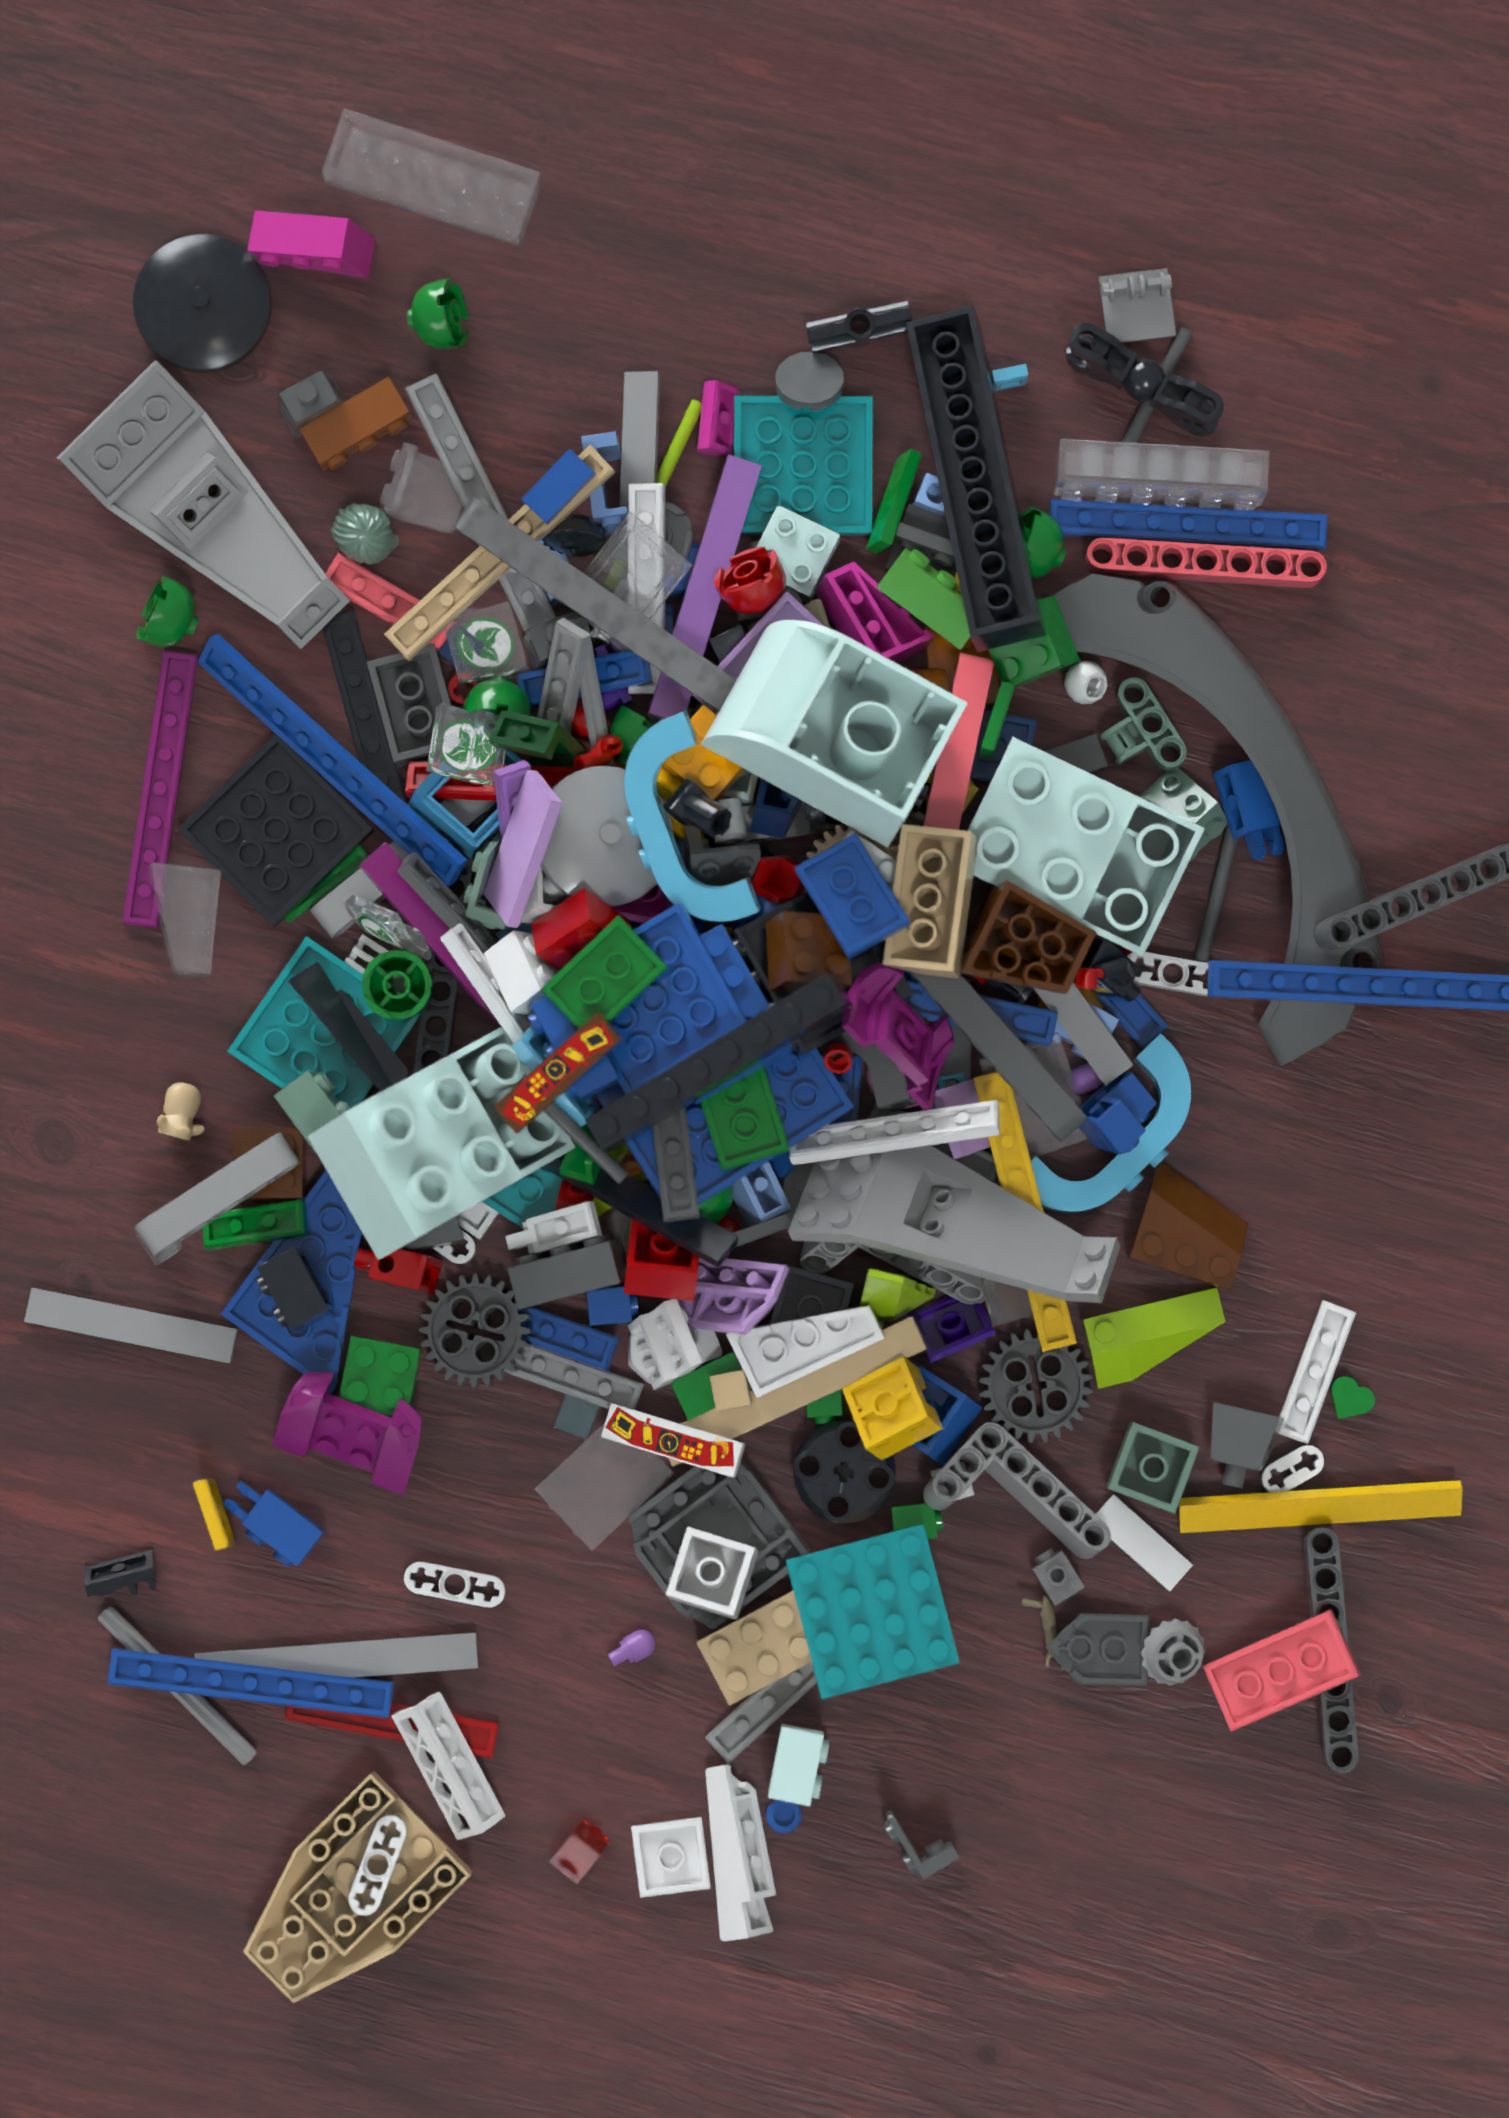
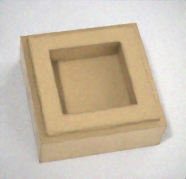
[710,1370,752,1411]

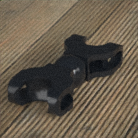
[1066,323,1224,437]

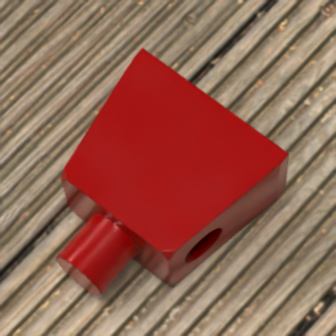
[354,1248,443,1295]

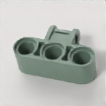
[1099,677,1187,772]

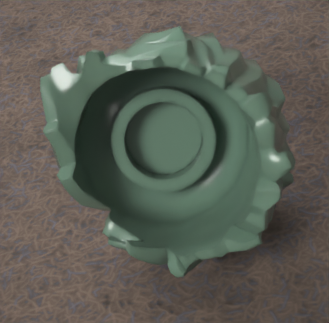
[331,502,399,565]

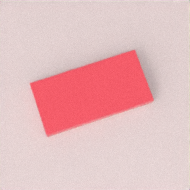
[1202,1610,1361,1732]

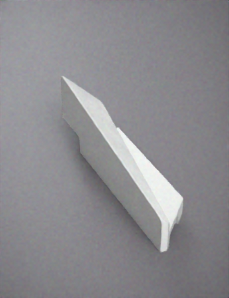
[705,1764,776,1941]

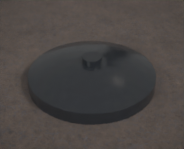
[133,234,272,373]

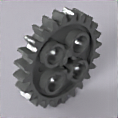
[419,1274,534,1388]
[978,1329,1093,1443]

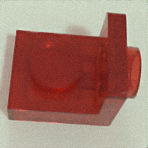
[549,1820,610,1884]

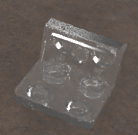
[380,442,462,534]

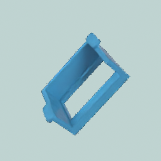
[408,720,523,859]

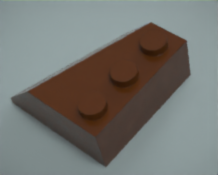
[960,880,1097,994]
[1127,1161,1248,1291]

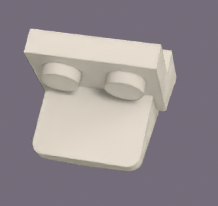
[628,1299,722,1390]

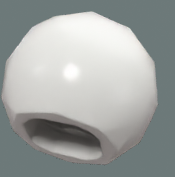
[1064,661,1108,704]

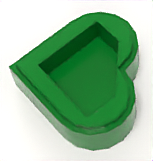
[1330,1376,1375,1419]

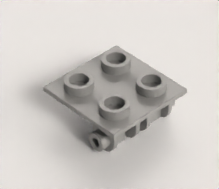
[1099,268,1176,343]

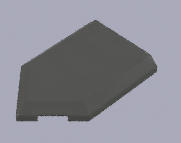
[1046,1613,1149,1686]

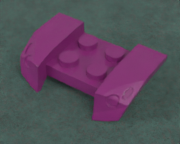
[842,962,954,1110]
[272,1372,422,1496]

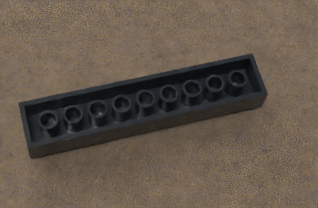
[906,305,1046,652]

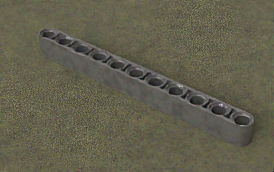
[453,497,736,712]

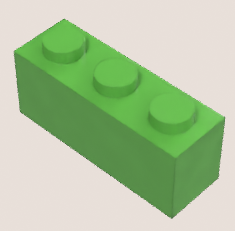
[876,548,970,650]

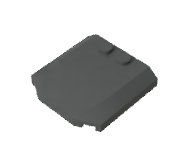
[628,1458,811,1630]

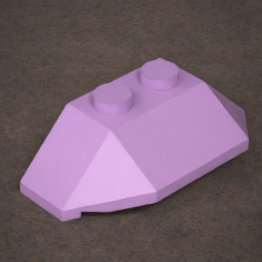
[677,1257,789,1335]

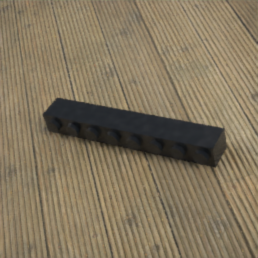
[585,972,853,1151]

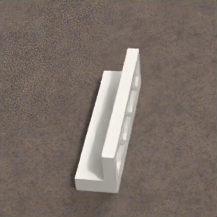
[392,1692,505,1840]

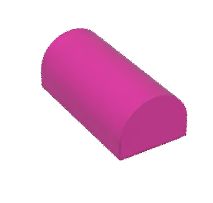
[697,380,739,457]

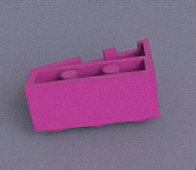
[247,211,376,279]
[815,562,934,664]

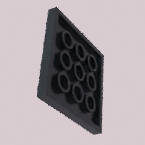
[177,734,375,928]

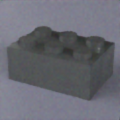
[367,644,456,768]
[508,1234,627,1309]

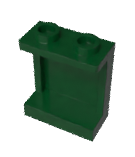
[488,710,589,767]

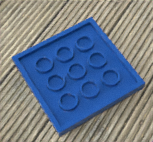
[606,903,748,1094]

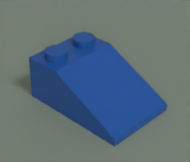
[907,1358,982,1466]

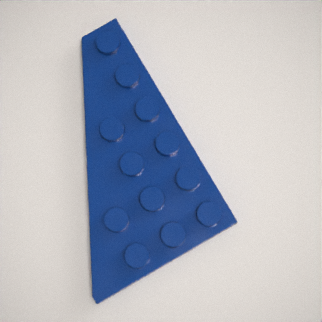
[220,1170,363,1395]

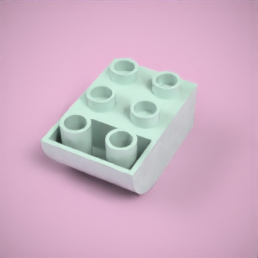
[701,620,967,847]
[968,737,1205,956]
[307,1027,575,1260]

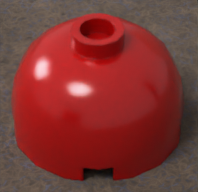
[714,547,786,614]

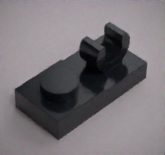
[84,1549,156,1597]

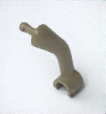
[1021,1595,1064,1671]

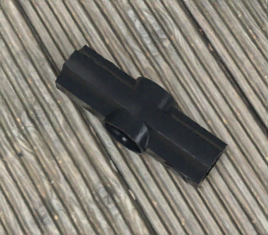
[806,301,912,354]

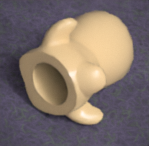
[157,1082,205,1141]

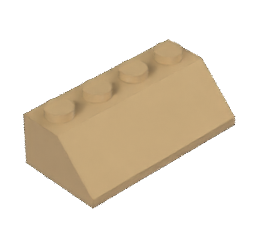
[883,824,978,979]

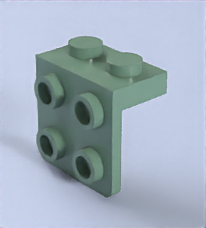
[1139,768,1228,861]
[463,833,507,930]

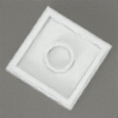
[631,1817,711,1898]

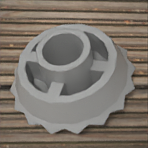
[1140,1618,1205,1686]

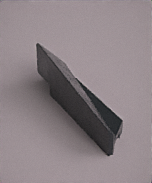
[288,962,409,1092]

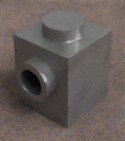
[1031,1548,1085,1606]

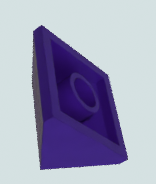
[908,1296,996,1364]

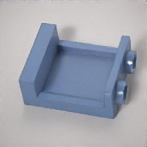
[581,431,629,535]

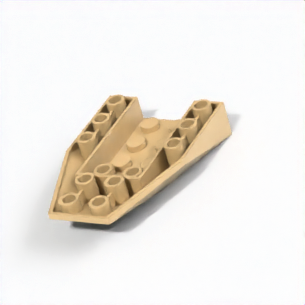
[243,1771,473,2003]

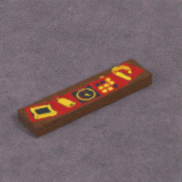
[493,1012,623,1134]

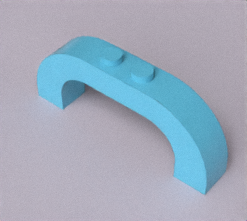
[624,711,762,921]
[1031,1033,1191,1213]

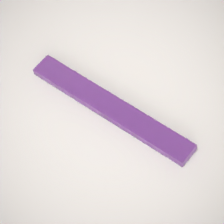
[647,454,762,720]

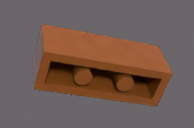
[299,377,412,471]

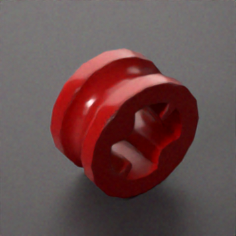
[448,673,478,706]

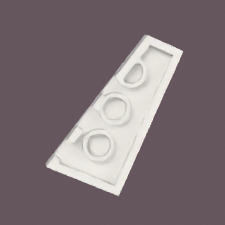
[726,1305,885,1398]

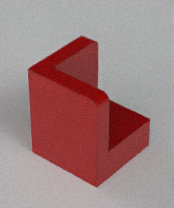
[752,855,805,904]

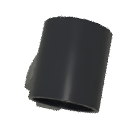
[663,779,732,837]

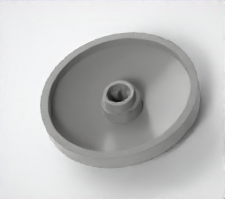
[541,766,674,907]

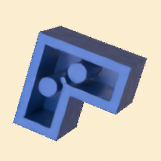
[1078,1071,1157,1155]

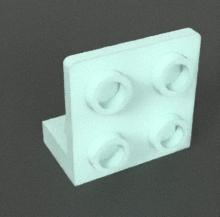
[757,506,840,603]

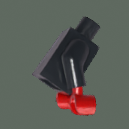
[1074,937,1141,1002]

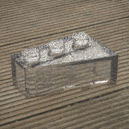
[148,862,221,977]

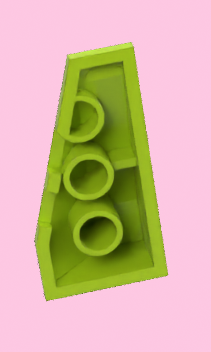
[859,1269,936,1328]
[1081,1288,1226,1389]

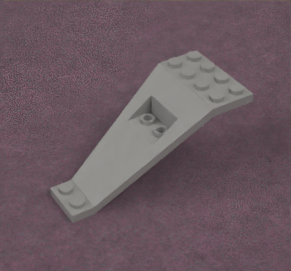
[57,360,350,649]
[788,1122,1121,1303]

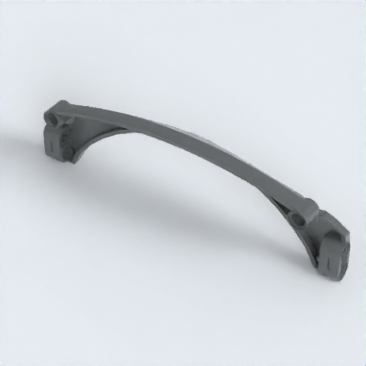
[1051,574,1384,1067]

